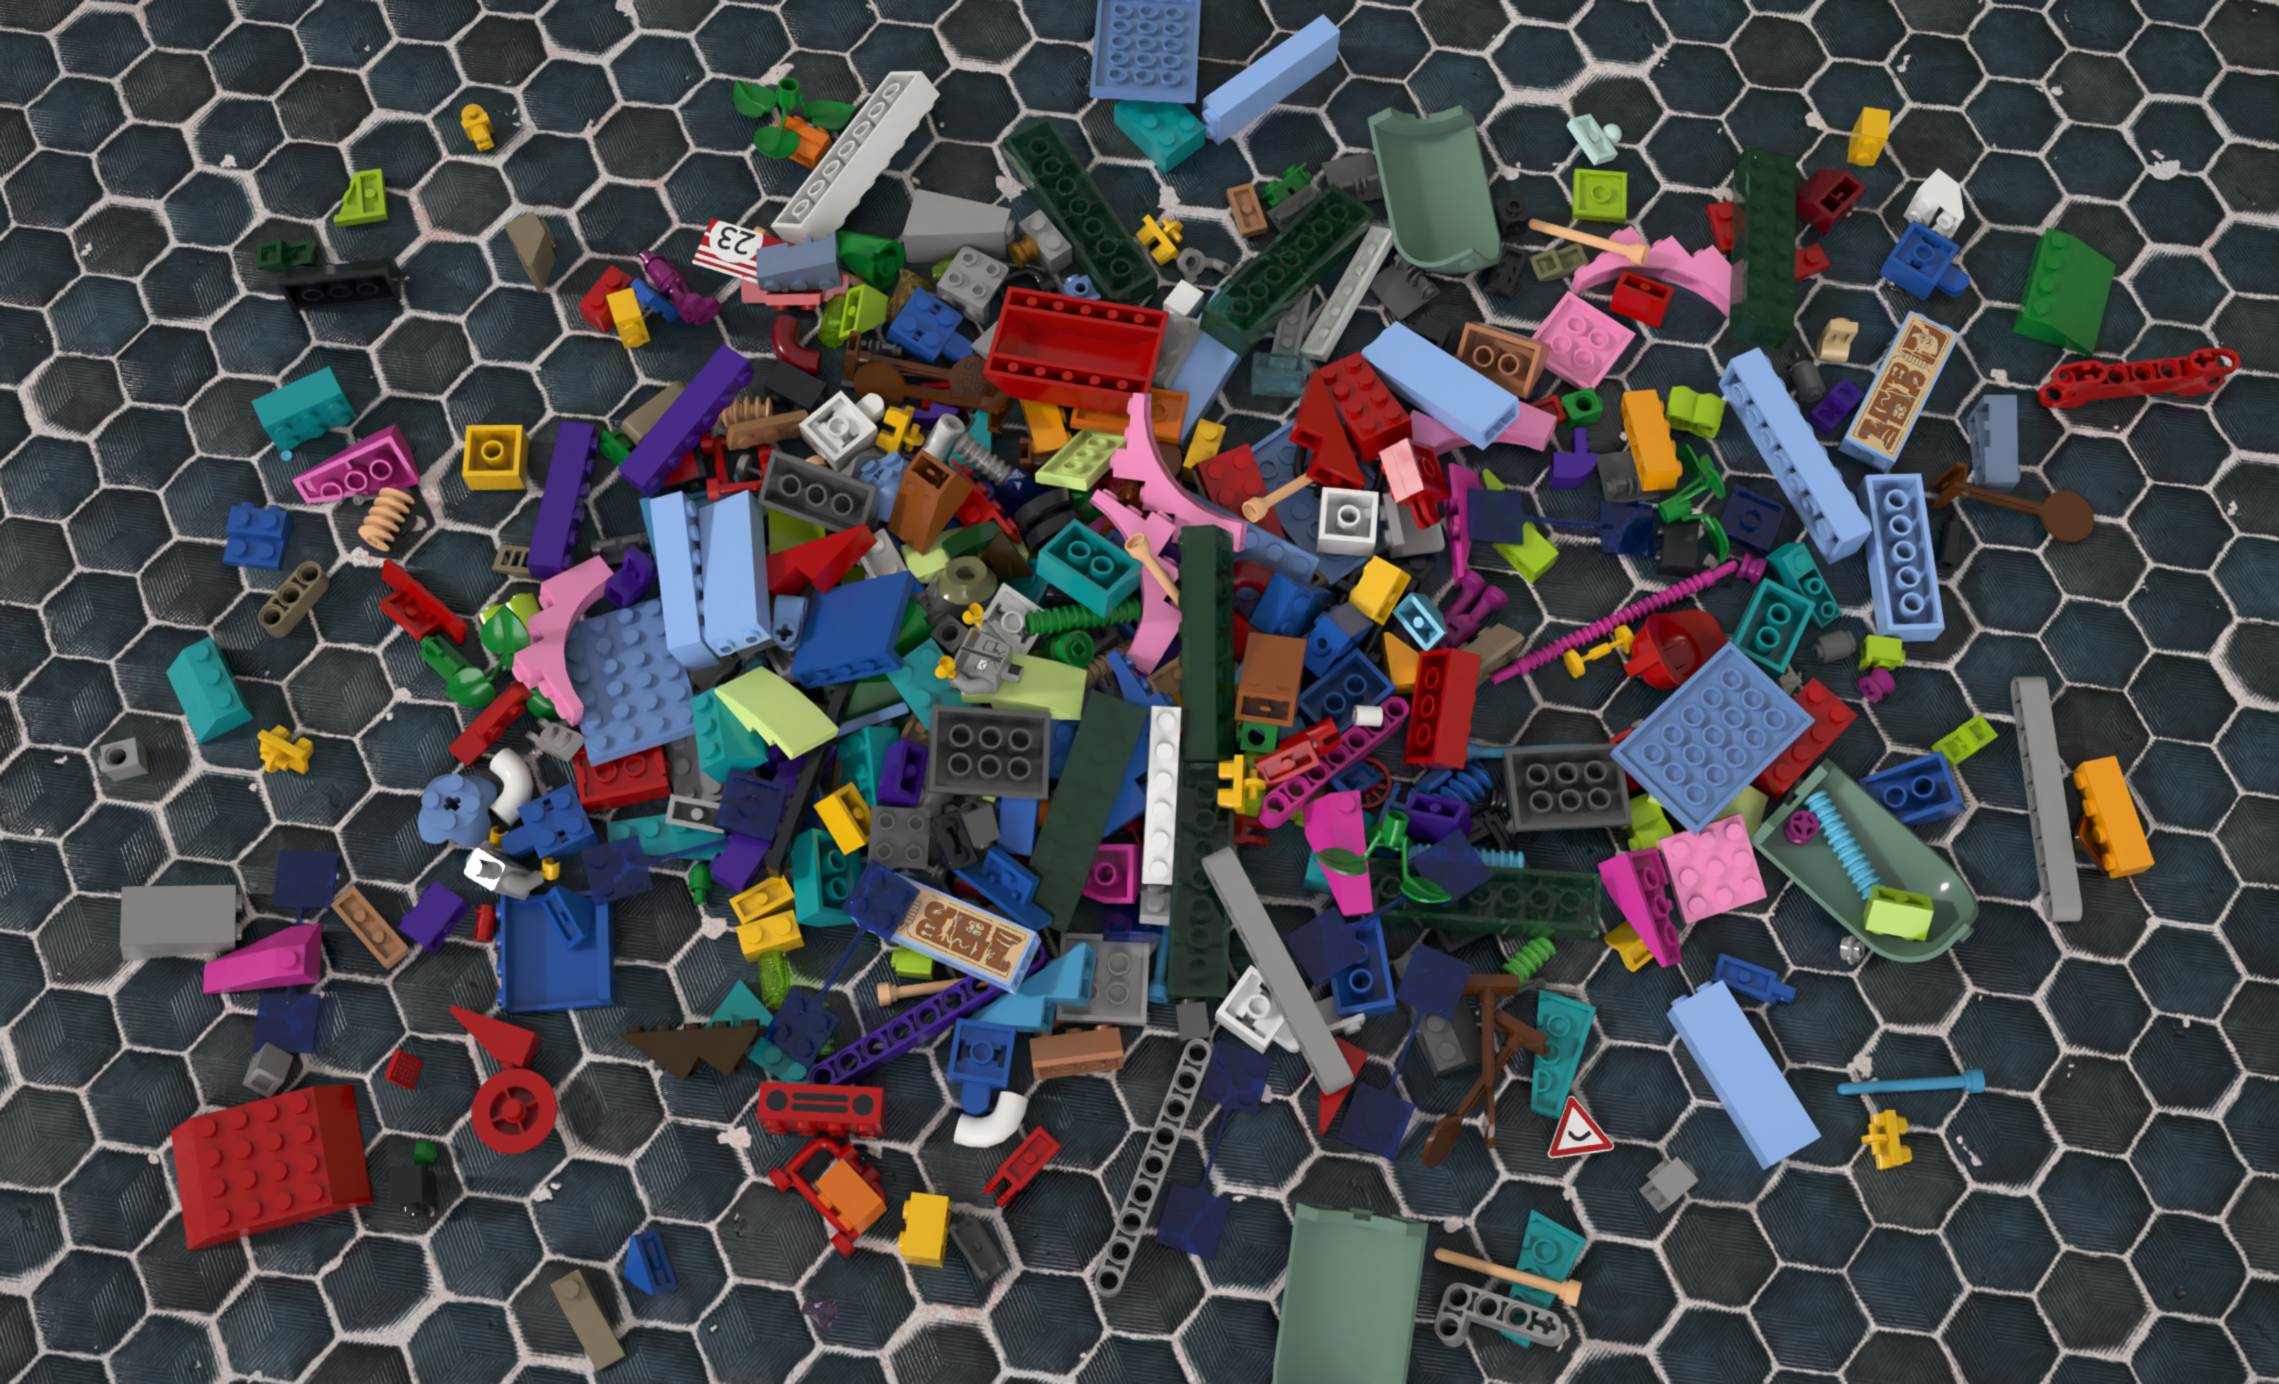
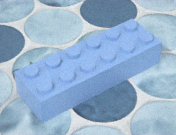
[1857,473,1945,642]
[650,491,721,672]

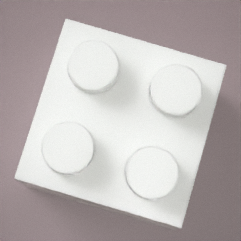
[1316,487,1379,557]

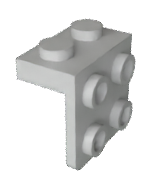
[936,246,1009,324]
[1378,493,1445,558]

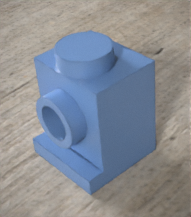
[1063,274,1101,301]

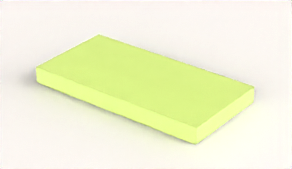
[1035,430,1127,491]

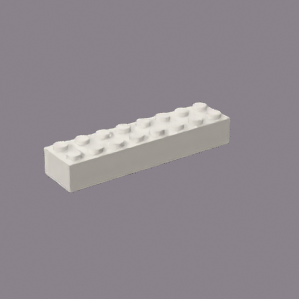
[771,71,940,245]

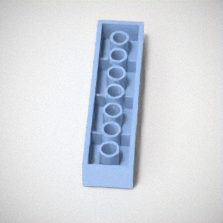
[1718,347,1873,565]

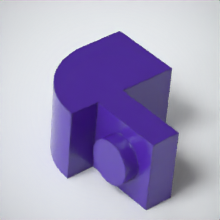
[1549,428,1598,489]
[604,545,658,609]

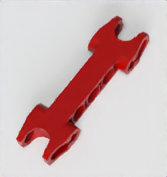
[2037,348,2241,408]

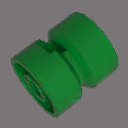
[1042,630,1095,668]

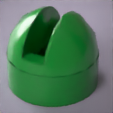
[414,1140,437,1165]

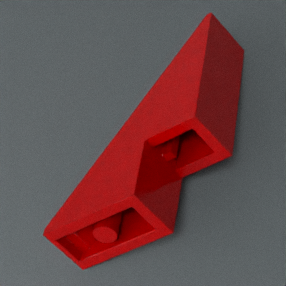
[1288,370,1365,490]
[766,524,878,599]

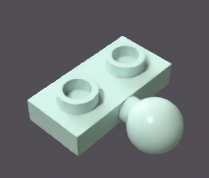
[1566,114,1622,165]

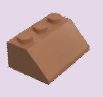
[1456,321,1551,399]
[1029,1024,1124,1080]

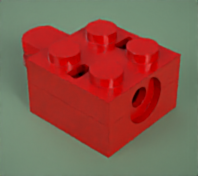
[1379,438,1451,530]

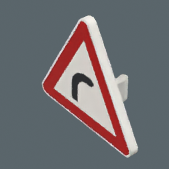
[1548,1096,1614,1159]

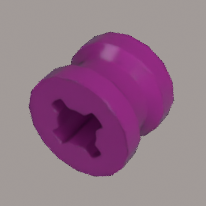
[1735,552,1767,585]
[1859,667,1896,703]
[1783,811,1819,846]

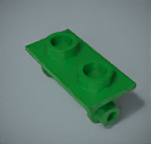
[1258,162,1313,209]
[600,430,634,467]
[418,634,472,683]

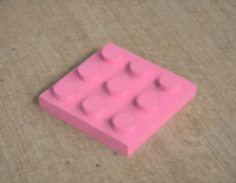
[1532,291,1636,391]
[1657,813,1767,924]

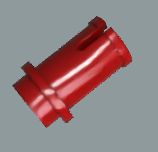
[473,905,497,943]

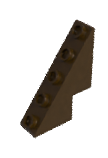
[619,1019,768,1081]

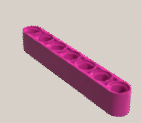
[1258,696,1409,829]

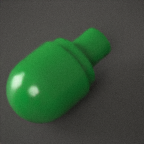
[689,864,713,905]

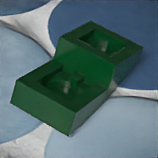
[256,239,317,271]
[942,520,1003,560]

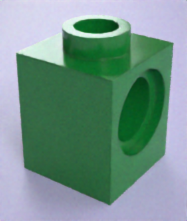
[1560,387,1604,432]
[1236,721,1281,753]

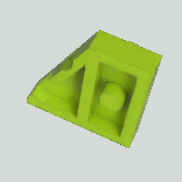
[334,168,388,227]

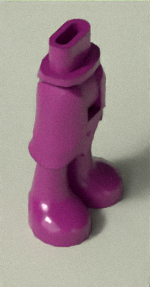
[639,250,721,325]
[1423,569,1509,651]

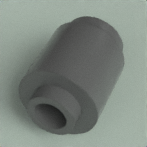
[1791,360,1826,403]
[1810,630,1856,664]

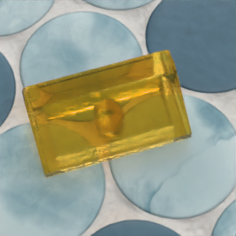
[886,268,931,324]

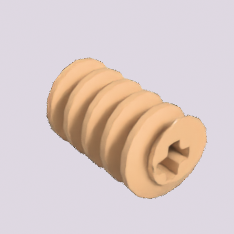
[714,395,773,428]
[358,488,415,551]

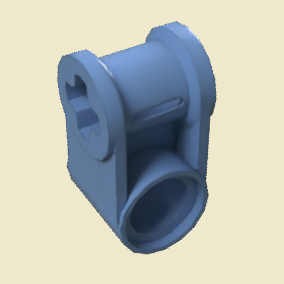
[772,594,808,652]

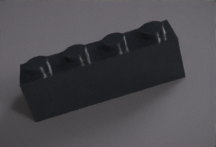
[277,257,402,311]

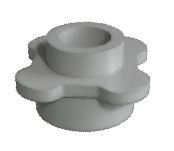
[1840,936,1865,965]

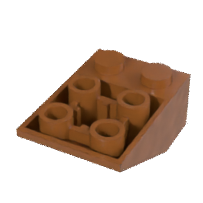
[887,448,974,555]
[1234,632,1307,727]

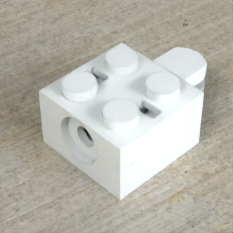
[799,391,885,473]
[969,583,1044,655]
[1214,965,1301,1054]

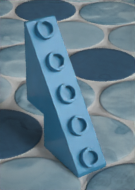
[969,942,1097,1034]

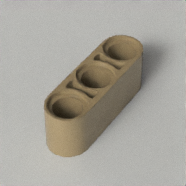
[621,380,688,446]
[258,561,330,638]

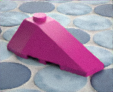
[292,424,420,504]
[1443,463,1485,588]
[1302,790,1373,916]
[1028,844,1143,904]
[1598,847,1682,968]
[203,924,322,994]

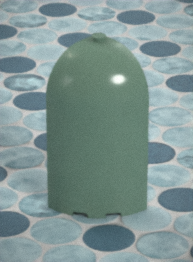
[1368,105,1502,274]
[1749,757,1979,962]
[1273,1203,1429,1384]

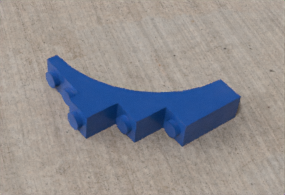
[1078,650,1179,844]

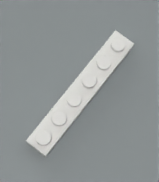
[1300,226,1394,362]
[1142,706,1181,885]

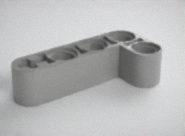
[1434,1283,1565,1347]

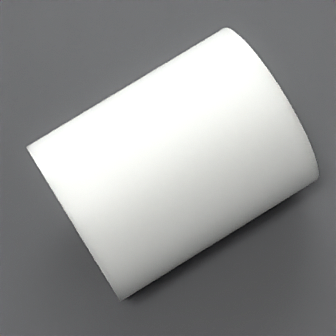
[1352,705,1383,727]

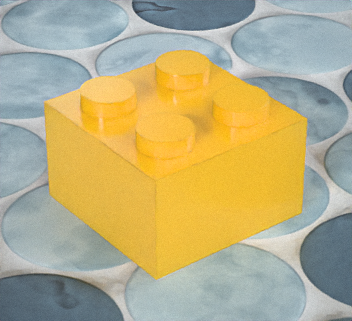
[462,425,529,490]
[898,1192,952,1268]

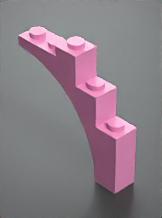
[1571,226,1754,318]
[1110,392,1248,552]
[1386,401,1557,489]
[1089,489,1187,676]
[512,555,614,727]

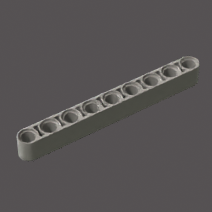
[2011,676,2082,922]
[1202,846,1354,1096]
[1095,1038,1212,1298]

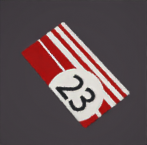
[692,218,797,292]

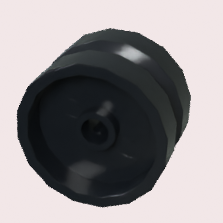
[1014,487,1087,553]

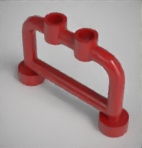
[700,433,775,501]
[767,1137,887,1258]

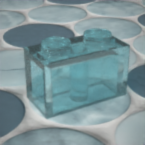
[1251,352,1309,398]

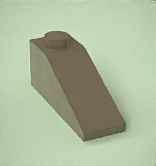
[550,1269,626,1371]

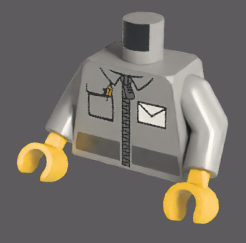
[935,603,1024,695]
[464,826,560,901]

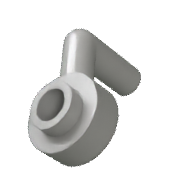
[1177,248,1231,276]

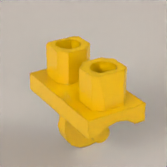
[461,104,495,152]
[1136,214,1183,266]
[875,405,925,455]
[257,725,314,775]
[1217,755,1266,814]
[1861,1110,1912,1170]

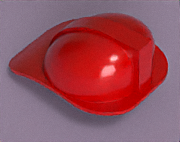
[1623,609,1728,691]

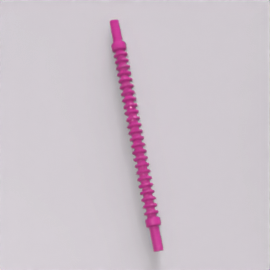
[1490,560,1739,685]

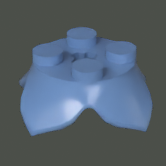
[858,451,911,523]
[418,774,497,847]

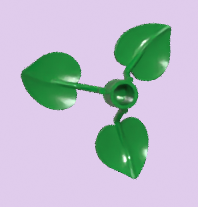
[733,77,856,159]
[1658,444,1730,565]
[446,605,566,721]
[1315,810,1453,903]

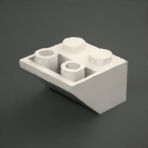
[1903,168,1965,241]

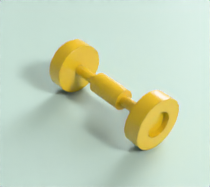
[1563,625,1634,678]

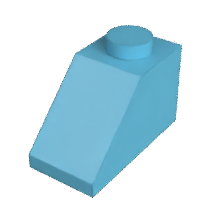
[1392,592,1448,651]

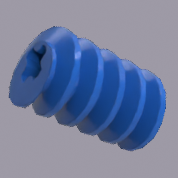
[1431,758,1494,805]

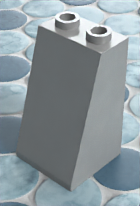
[903,189,1016,263]
[120,885,242,961]

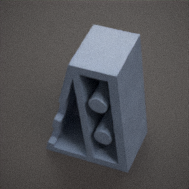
[756,232,841,292]
[1967,395,2021,493]

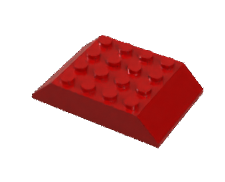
[983,286,1169,415]
[171,1085,373,1251]

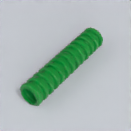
[1025,596,1142,637]

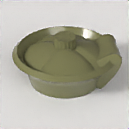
[936,556,997,605]

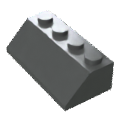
[757,449,879,533]
[1389,948,1482,1079]

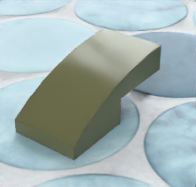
[1529,242,1590,282]

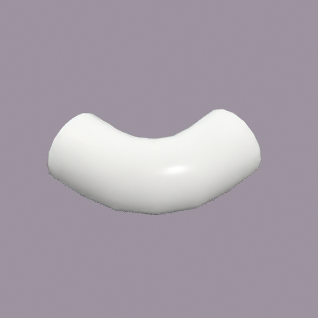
[922,413,965,464]
[489,747,534,827]
[954,1091,1029,1148]

